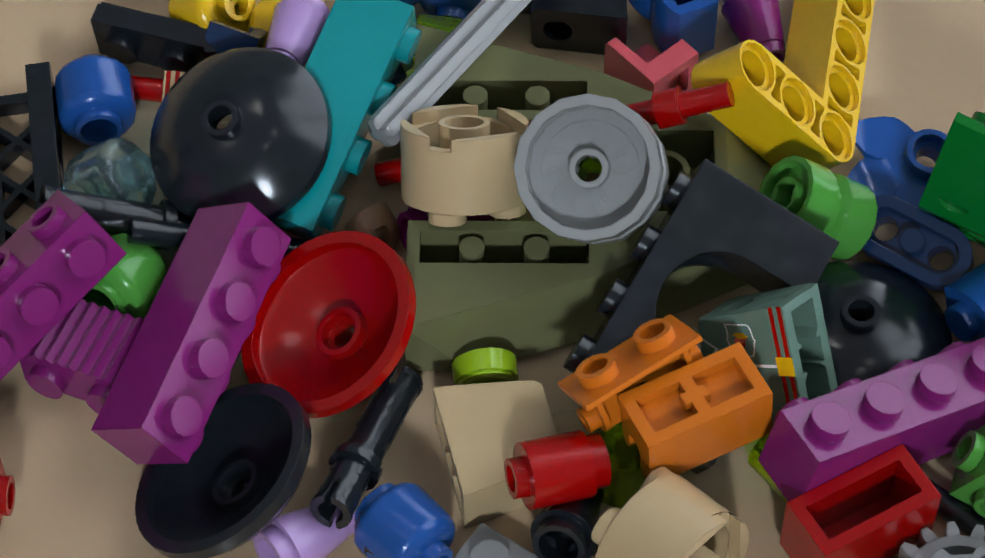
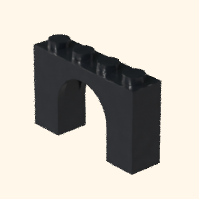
[563,158,840,474]

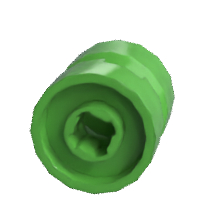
[758,155,878,261]

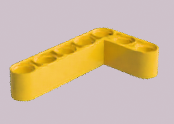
[691,0,875,169]

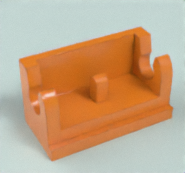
[617,342,773,479]

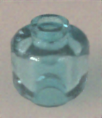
[63,138,157,204]

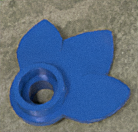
[847,116,947,208]

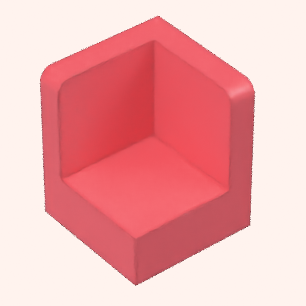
[604,37,699,92]

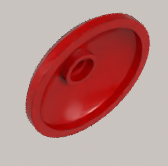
[241,231,416,418]

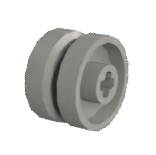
[514,93,670,245]

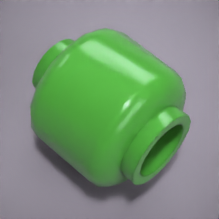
[82,233,168,319]

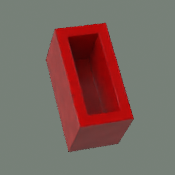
[779,444,942,558]

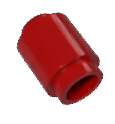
[504,430,612,510]

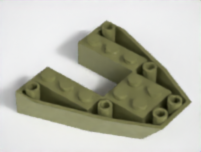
[405,24,772,371]

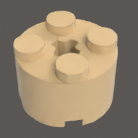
[400,104,529,227]
[591,466,749,558]

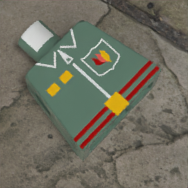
[696,283,838,421]

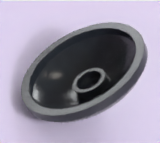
[150,47,332,221]
[817,260,952,386]
[135,383,312,558]

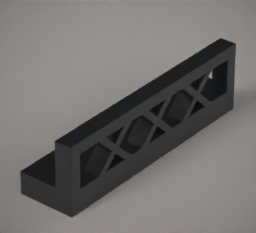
[0,62,66,247]

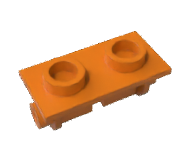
[557,314,704,433]

